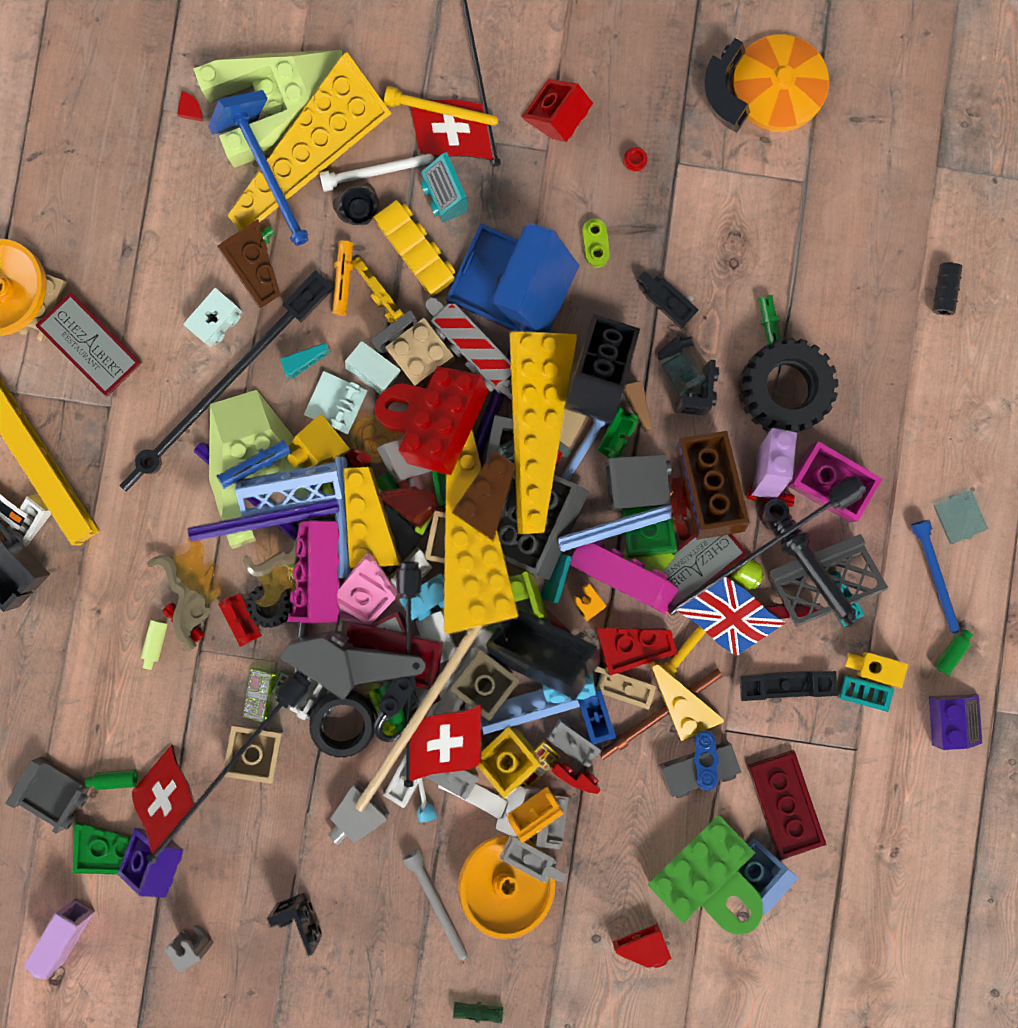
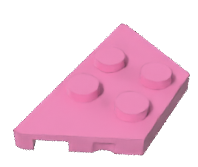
[337,553,397,625]

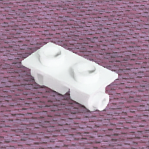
[290,677,329,720]

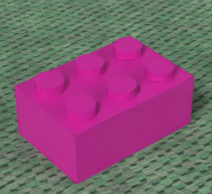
[787,441,882,522]

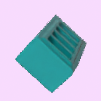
[280,343,331,380]
[839,675,894,712]

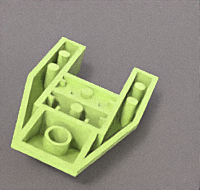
[193,50,343,168]
[209,390,327,549]

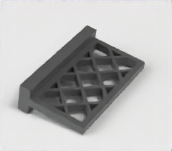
[769,534,888,627]

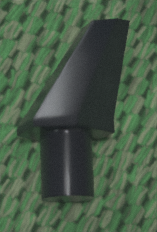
[658,335,694,361]

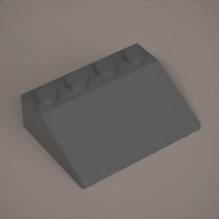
[497,475,589,580]

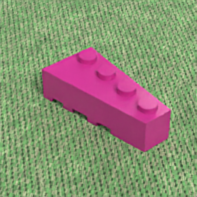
[287,521,340,623]
[570,541,679,615]

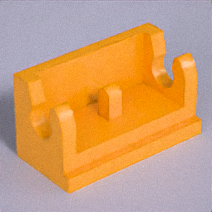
[573,583,606,621]
[506,786,564,843]

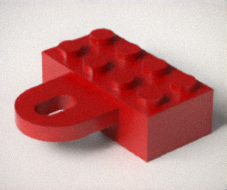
[375,366,489,475]

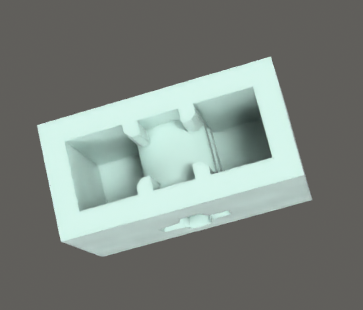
[183,288,242,347]

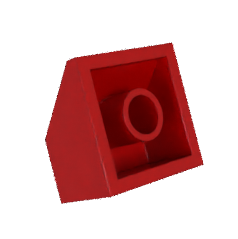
[522,79,594,142]

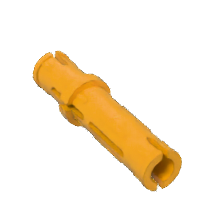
[332,240,354,316]

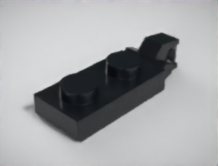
[637,271,698,329]

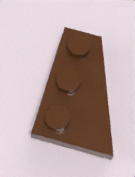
[217,219,281,309]
[451,451,516,542]

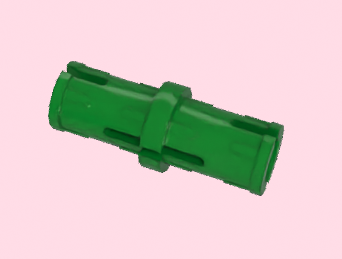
[758,295,782,345]

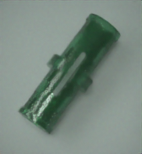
[453,1002,503,1024]

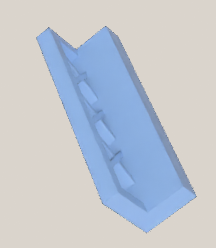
[235,462,342,517]
[482,688,580,734]

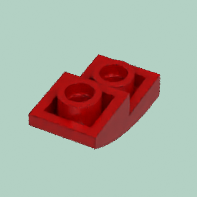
[550,761,601,794]

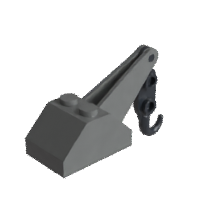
[279,631,426,742]

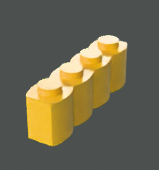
[373,200,456,298]

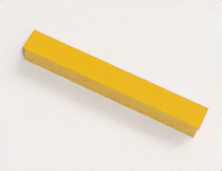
[0,377,100,546]

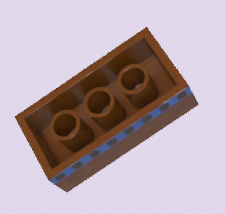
[675,431,750,540]

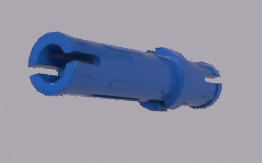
[216,440,291,489]

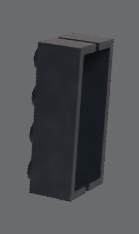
[0,521,50,612]
[486,608,601,700]

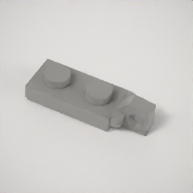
[499,835,567,883]

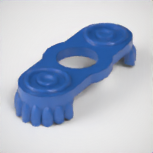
[693,730,719,791]

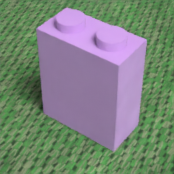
[751,428,797,499]
[24,899,95,980]

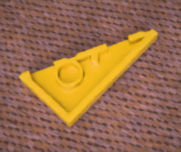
[352,257,404,324]
[650,662,724,741]

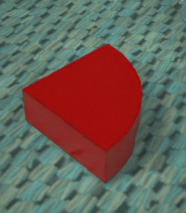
[177,91,203,121]
[345,449,372,468]

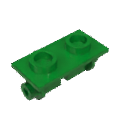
[597,407,638,459]

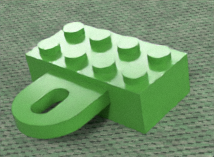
[647,815,763,935]

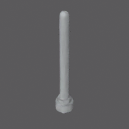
[402,849,467,960]

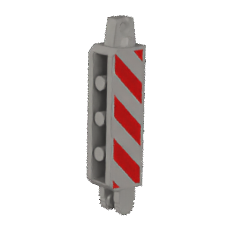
[425,297,513,401]

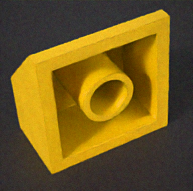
[478,726,542,799]

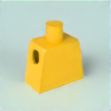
[287,413,350,468]
[845,652,908,688]

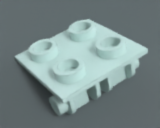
[304,371,367,434]

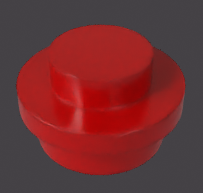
[623,147,648,172]

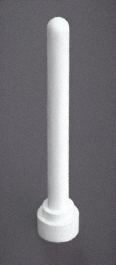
[319,154,434,192]

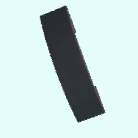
[739,671,838,701]

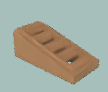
[623,381,652,432]

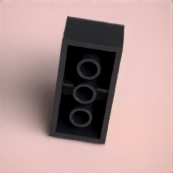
[564,314,640,424]

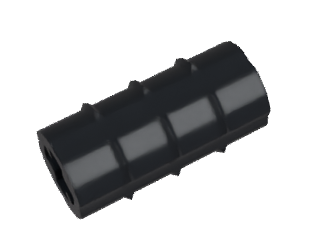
[932,262,963,316]

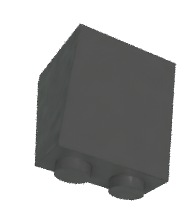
[605,455,674,511]

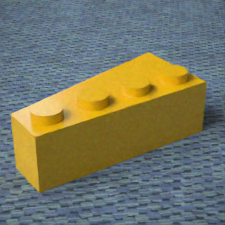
[343,467,402,568]

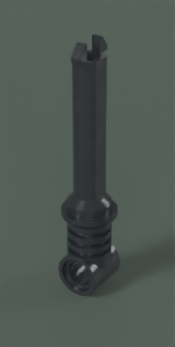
[761,499,857,626]

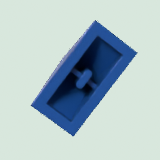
[578,690,616,745]

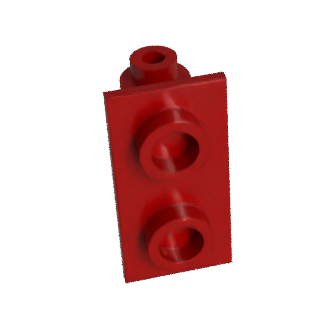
[218,593,262,647]

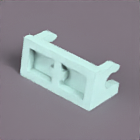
[345,341,400,394]

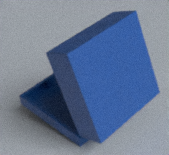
[446,223,580,333]

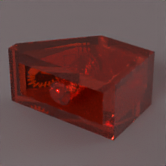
[378,486,439,529]

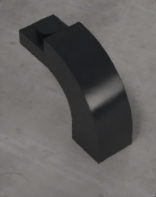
[705,38,750,133]

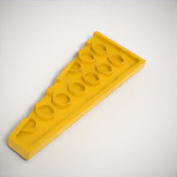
[227,52,392,230]
[510,332,577,534]
[444,430,518,635]

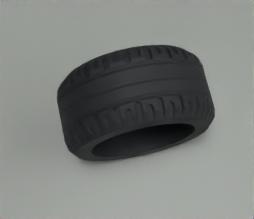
[309,691,375,758]

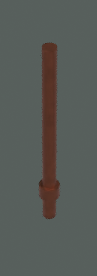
[599,668,723,760]

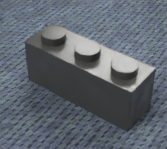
[659,741,742,798]

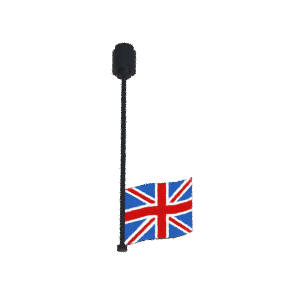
[668,475,866,655]

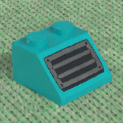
[420,152,468,223]

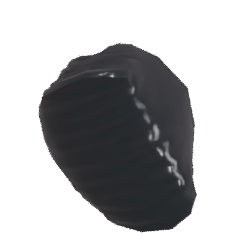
[333,183,379,225]

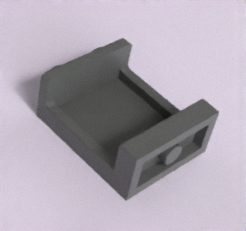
[485,416,514,464]
[5,756,90,834]

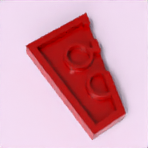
[594,627,677,676]

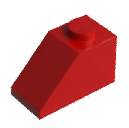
[612,923,672,968]

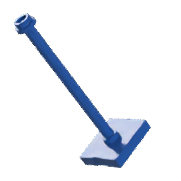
[208,90,309,246]

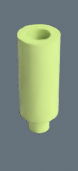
[140,619,168,670]

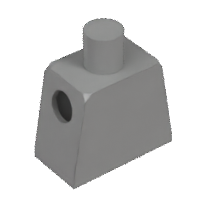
[377,439,432,491]
[328,781,389,845]

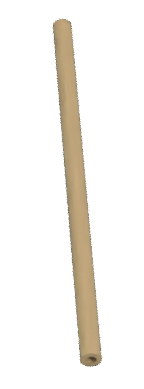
[354,626,483,812]

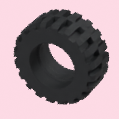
[739,338,839,433]

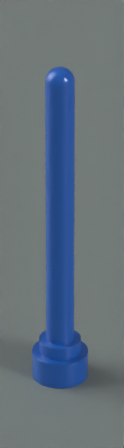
[910,520,960,633]

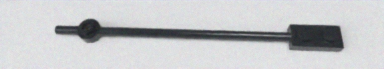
[119,270,334,492]

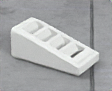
[8,494,51,547]

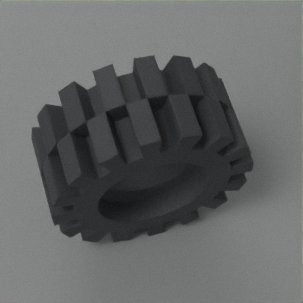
[246,583,293,628]

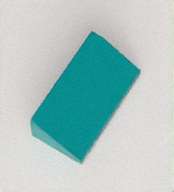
[541,554,572,603]

